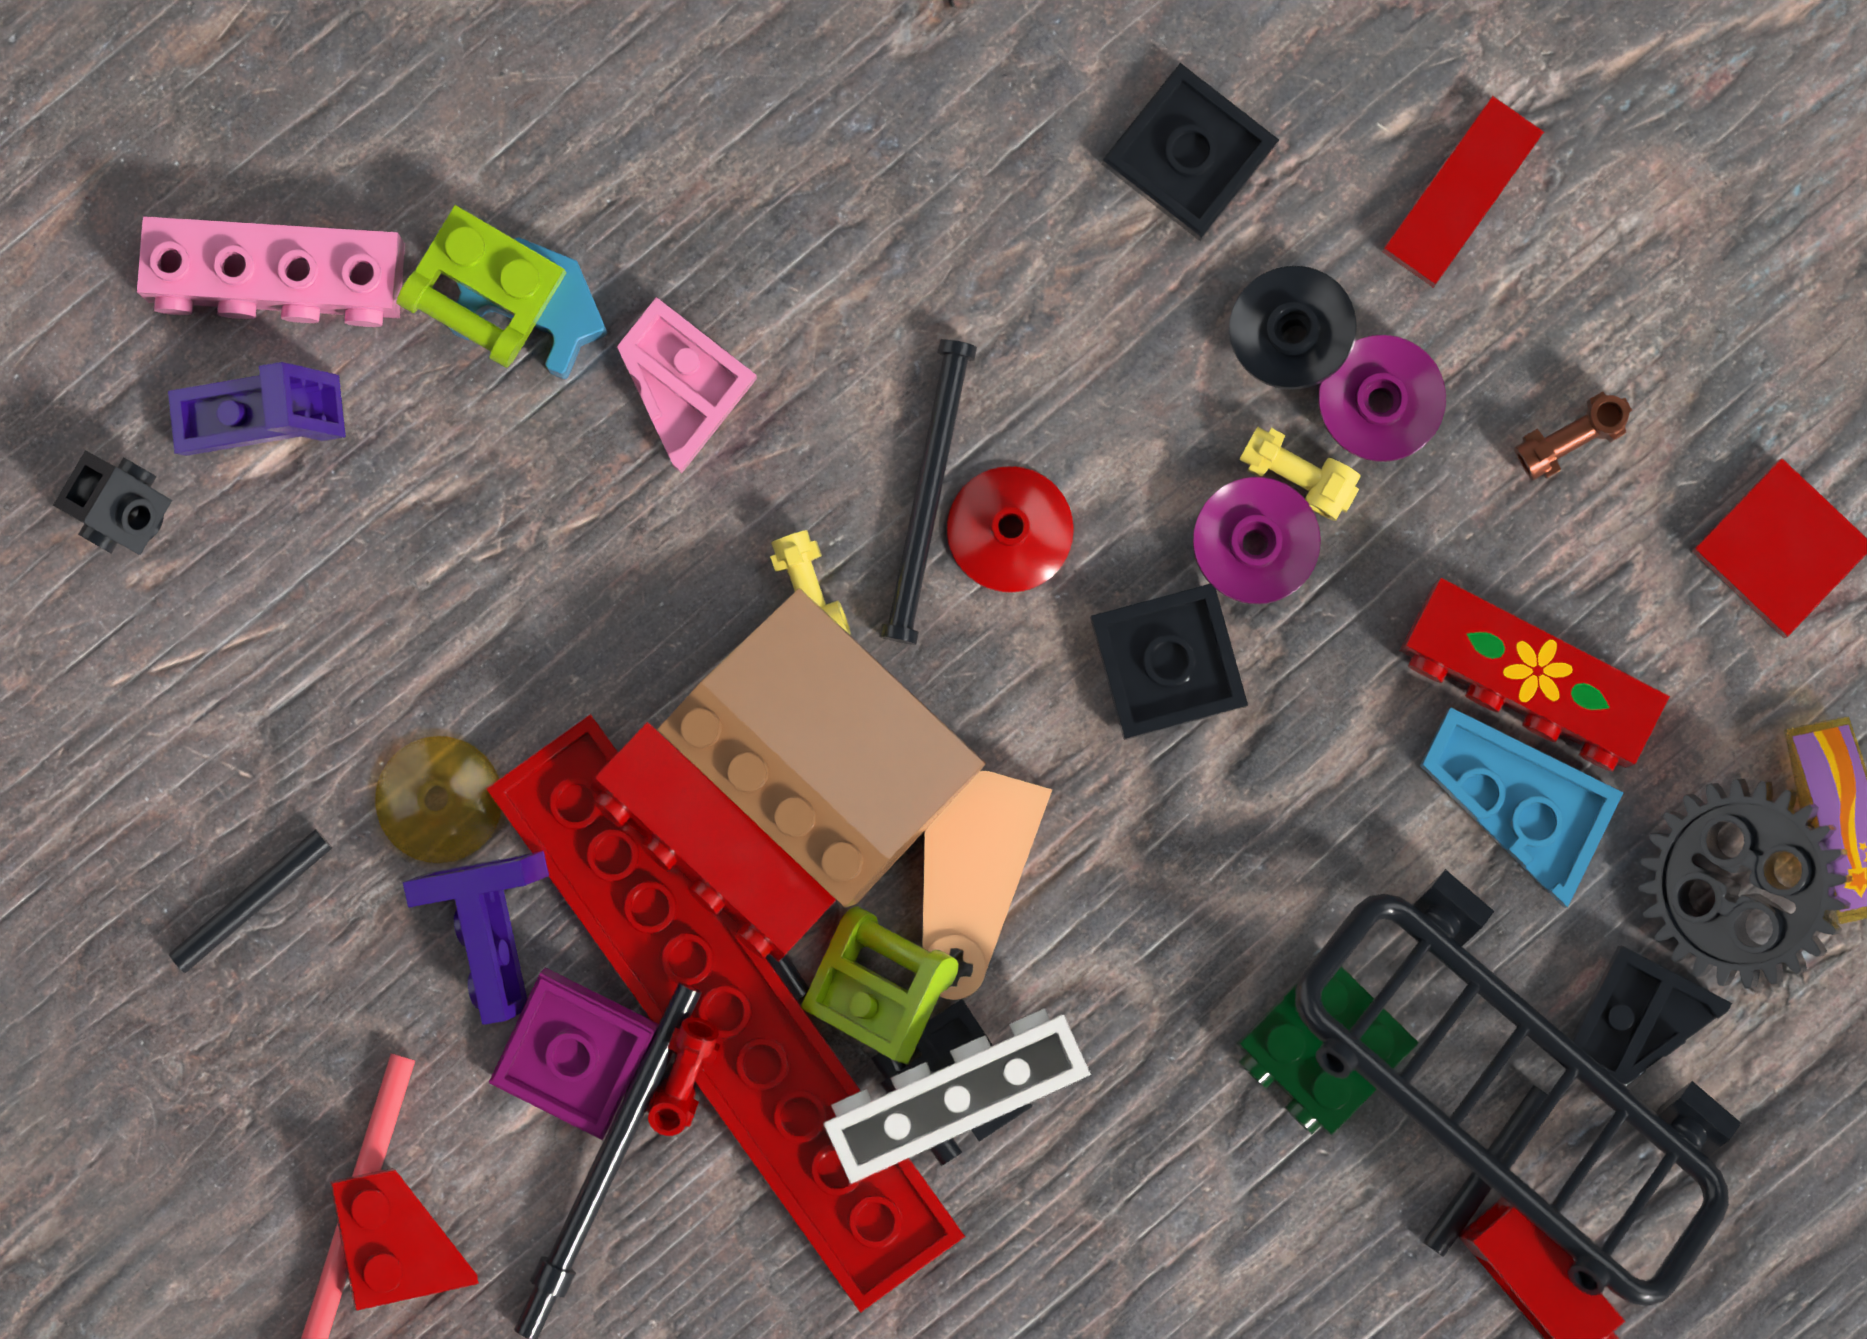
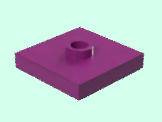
[488,967,659,1140]

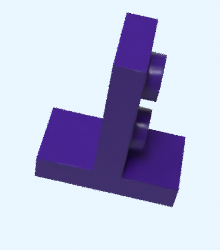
[168,362,346,456]
[402,851,549,1025]

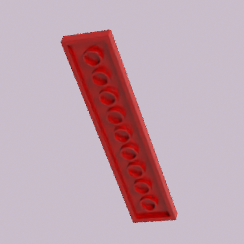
[486,714,965,1313]

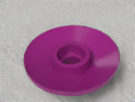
[1318,335,1446,462]
[1193,477,1321,604]

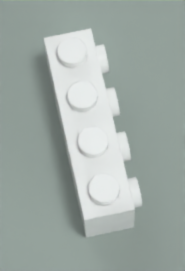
[824,1008,1091,1184]

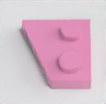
[617,297,757,474]

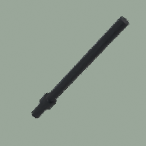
[514,982,702,1339]

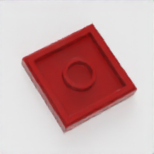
[1692,458,1867,638]

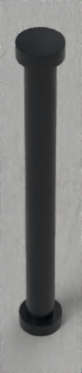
[879,339,977,645]

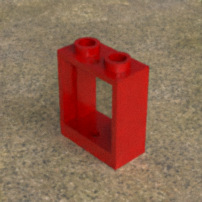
[1458,1197,1626,1339]

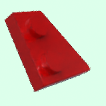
[330,1168,479,1311]

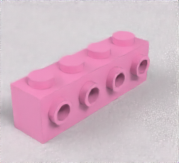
[137,217,405,327]

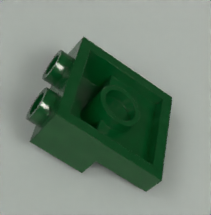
[1236,966,1419,1135]

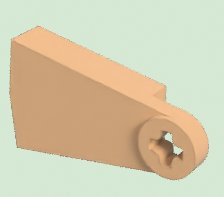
[923,771,1052,1000]

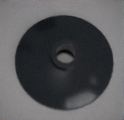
[1229,266,1357,389]

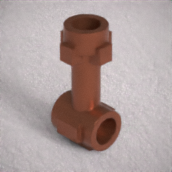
[1514,391,1632,480]

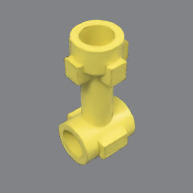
[1239,427,1361,521]
[770,530,851,635]

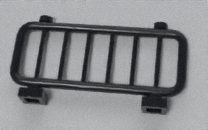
[1295,869,1741,1306]

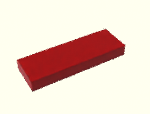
[1382,96,1544,288]

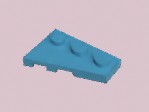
[1420,707,1623,908]

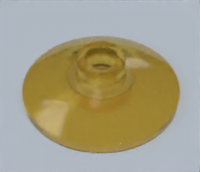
[375,736,502,863]

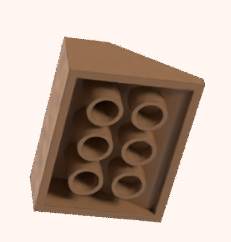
[657,588,987,907]

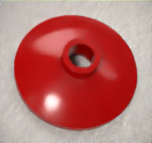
[947,466,1074,593]

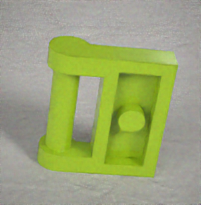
[396,205,566,368]
[801,906,958,1064]

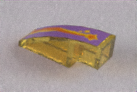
[1784,716,1867,924]

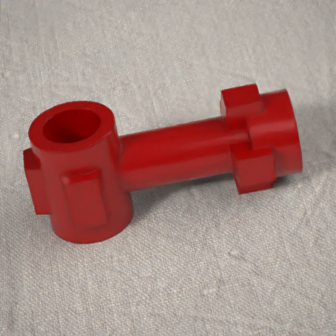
[646,1017,721,1136]

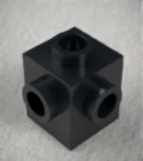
[53,450,173,555]

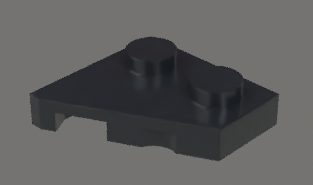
[1571,946,1732,1086]

